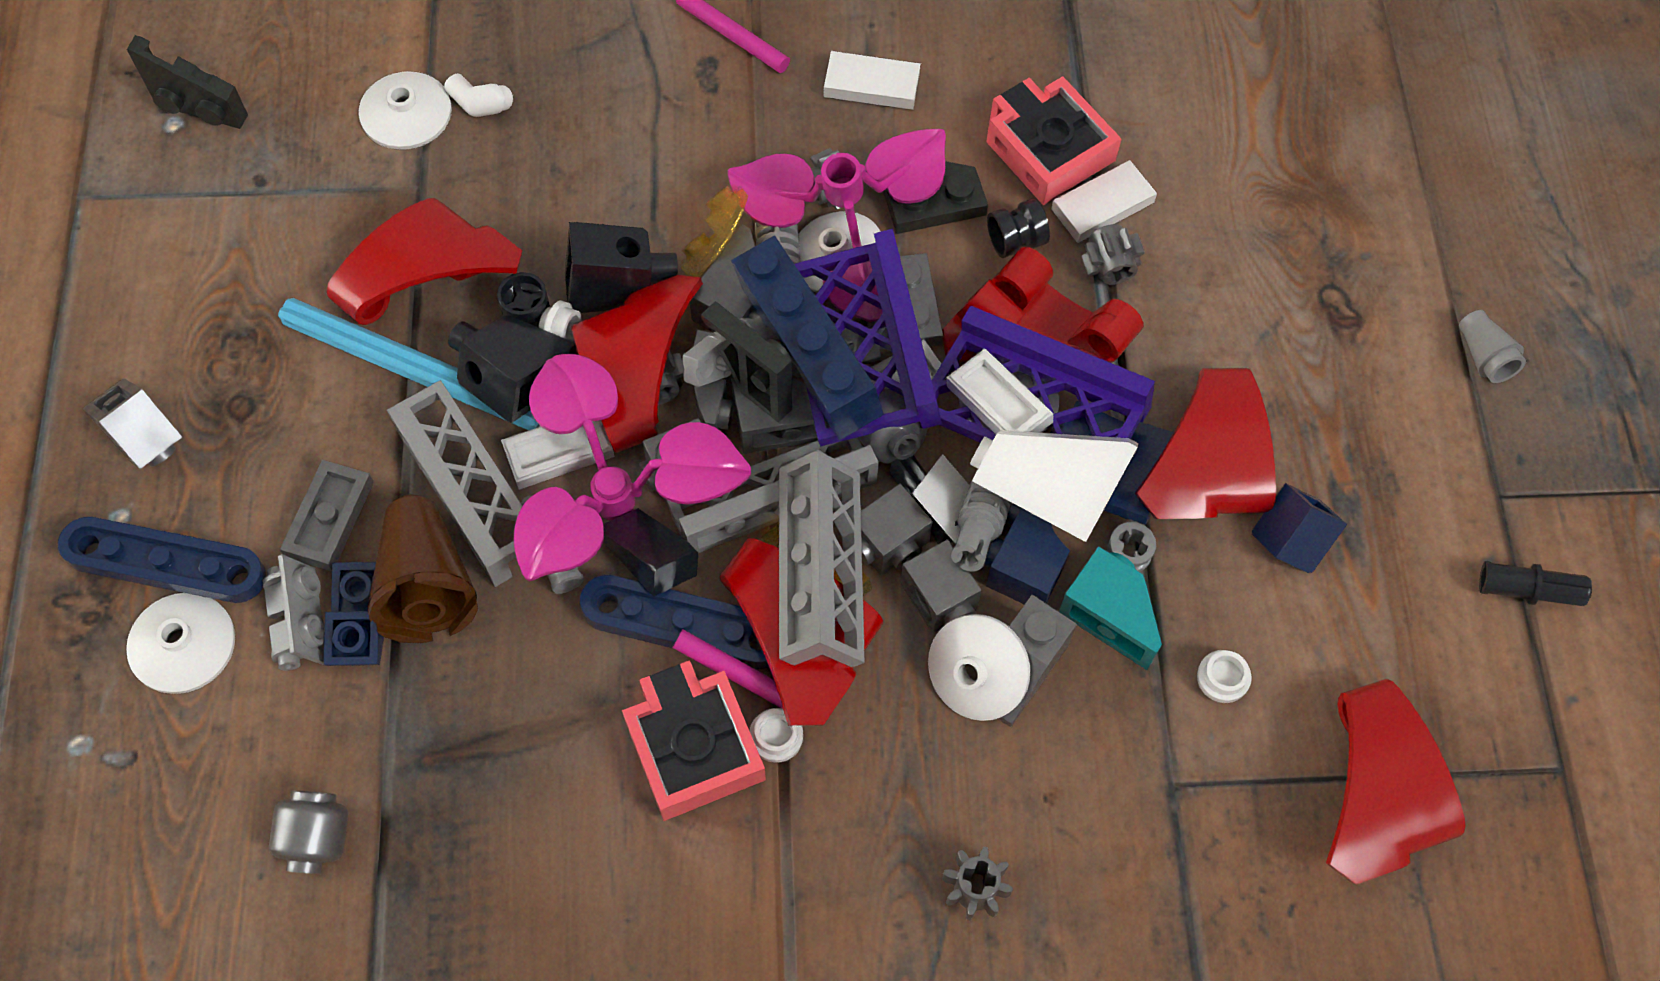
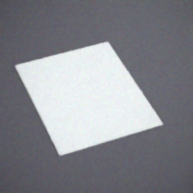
[912,454,970,544]

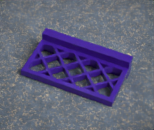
[794,229,942,447]
[931,306,1155,443]

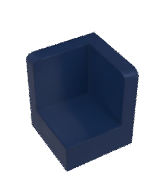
[1252,483,1347,573]

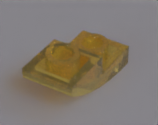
[680,185,748,277]

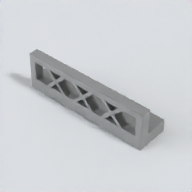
[387,380,522,587]
[666,437,878,553]
[779,450,865,667]

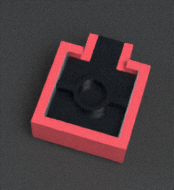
[986,76,1122,205]
[622,660,766,821]

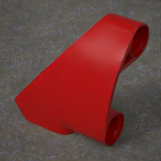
[327,198,523,325]
[942,247,1144,363]
[571,275,703,454]
[1135,368,1276,519]
[719,538,883,726]
[1326,679,1466,885]

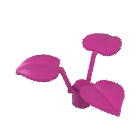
[728,129,946,322]
[514,354,751,582]

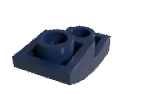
[1103,422,1174,525]
[323,562,384,666]

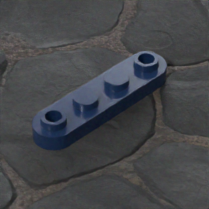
[58,517,266,603]
[580,575,769,669]

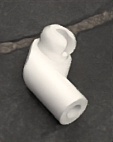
[444,73,513,117]

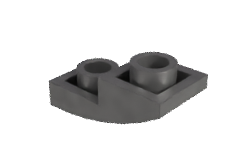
[694,330,734,431]

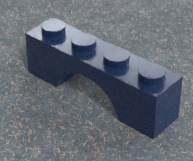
[731,235,884,441]
[984,401,1124,605]

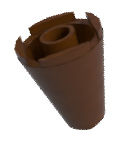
[368,494,478,643]

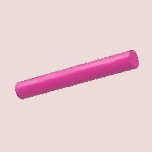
[676,0,790,73]
[672,629,783,709]

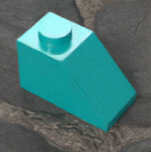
[1059,546,1162,670]

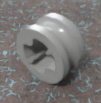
[1106,522,1156,572]

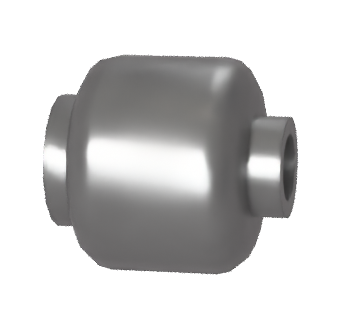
[858,389,927,464]
[269,790,348,874]

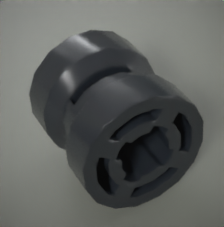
[987,198,1050,258]
[497,272,550,327]

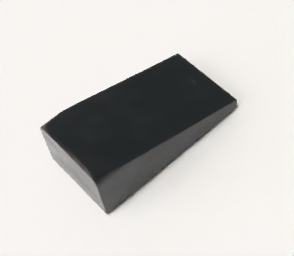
[603,508,698,597]

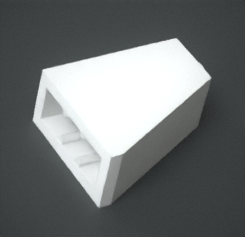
[970,430,1138,542]

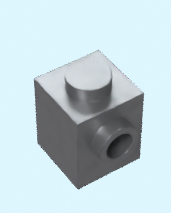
[861,483,933,576]

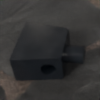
[565,222,678,313]
[448,316,576,423]

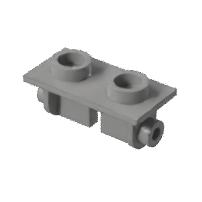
[262,554,325,671]

